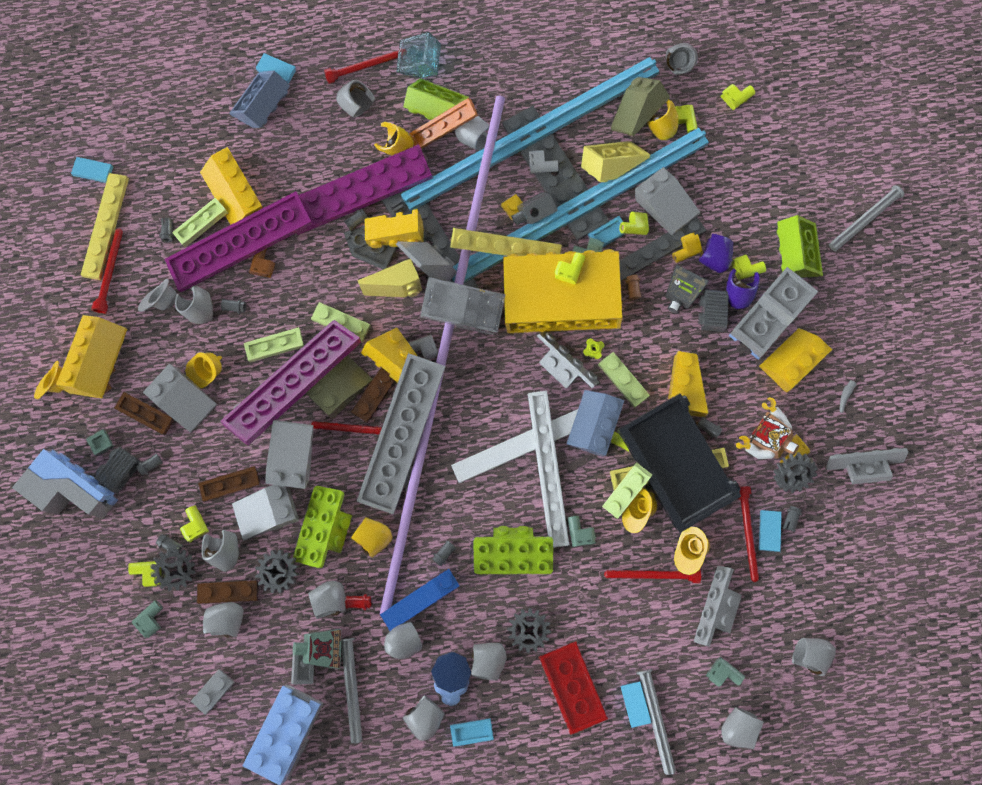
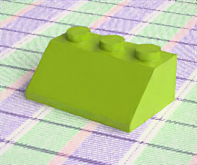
[403,78,469,120]
[777,215,823,278]

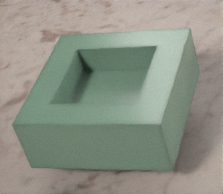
[86,429,115,456]

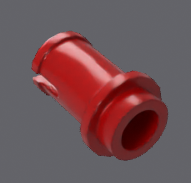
[345,594,371,610]

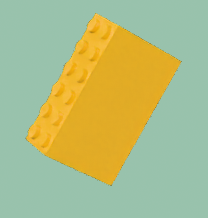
[503,249,622,333]

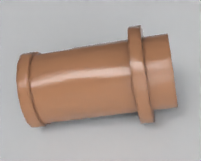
[625,275,641,300]

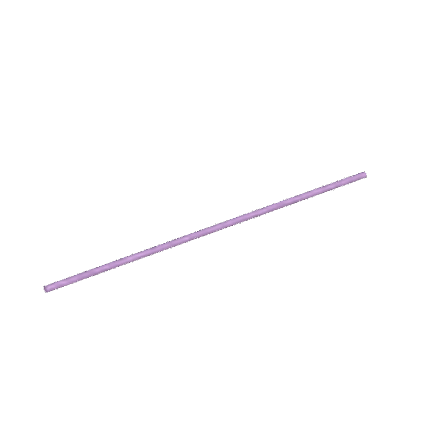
[379,96,505,614]

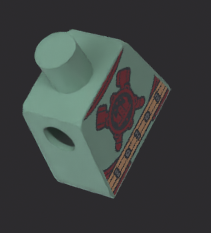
[293,629,342,669]

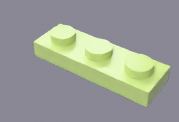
[172,198,228,248]
[311,302,370,343]
[244,327,304,362]
[598,352,650,408]
[602,462,652,519]

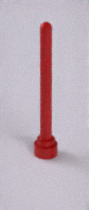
[324,49,407,84]
[91,229,123,314]
[311,421,382,435]
[738,486,759,582]
[604,569,701,583]

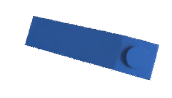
[380,569,460,631]

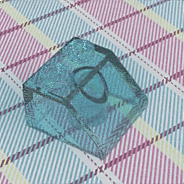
[396,32,441,79]

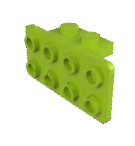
[293,486,352,568]
[473,526,553,574]

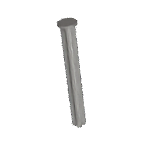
[829,185,904,251]
[341,638,362,743]
[636,669,676,775]

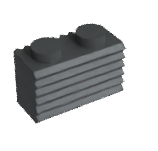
[698,290,728,332]
[94,447,141,493]

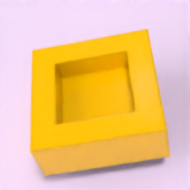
[501,194,523,220]

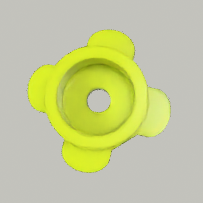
[583,338,604,359]

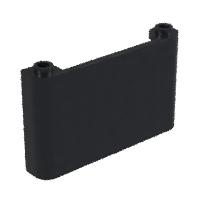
[618,393,741,533]

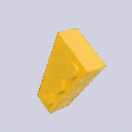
[365,209,424,248]
[361,328,417,383]
[668,351,708,417]

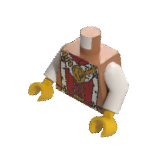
[736,398,799,459]

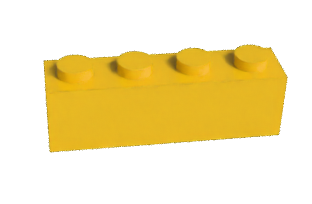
[200,147,263,225]
[56,315,127,398]

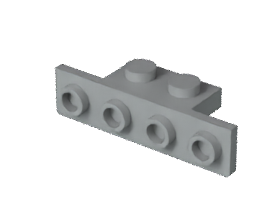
[537,331,599,389]
[826,448,908,484]
[694,566,742,647]

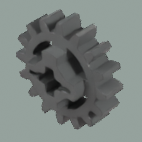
[773,452,818,493]
[150,547,196,591]
[255,550,299,593]
[507,608,551,653]

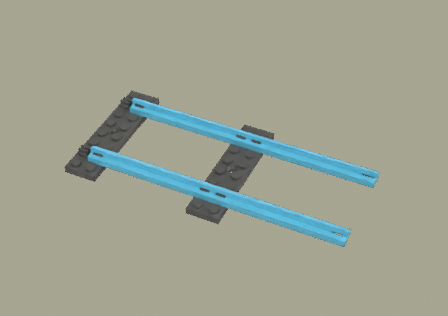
[381,57,709,291]

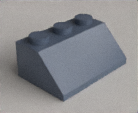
[229,71,290,128]
[566,390,624,457]

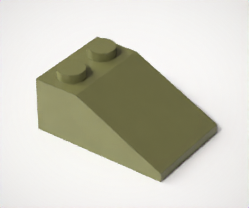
[611,77,670,136]
[306,355,373,420]

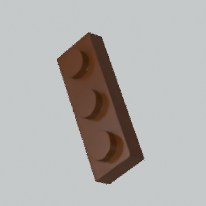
[351,367,396,423]
[114,392,174,436]
[198,466,261,502]
[197,580,258,604]

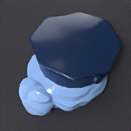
[431,652,471,706]

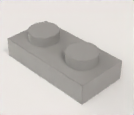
[291,642,314,684]
[191,669,235,715]

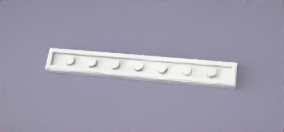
[528,391,569,548]
[451,409,578,483]

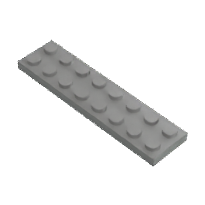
[356,353,446,514]

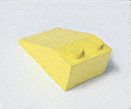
[581,141,650,182]
[357,259,422,297]

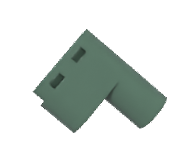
[573,237,604,253]
[567,516,596,547]
[132,600,163,638]
[706,656,745,687]

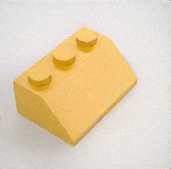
[759,328,832,393]

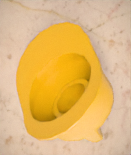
[185,352,222,388]
[34,361,63,399]
[622,488,657,533]
[674,527,710,575]

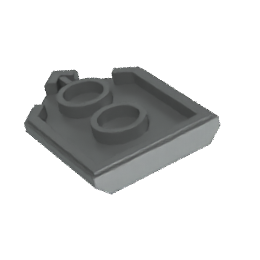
[344,225,398,270]

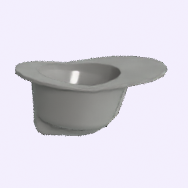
[138,279,177,312]

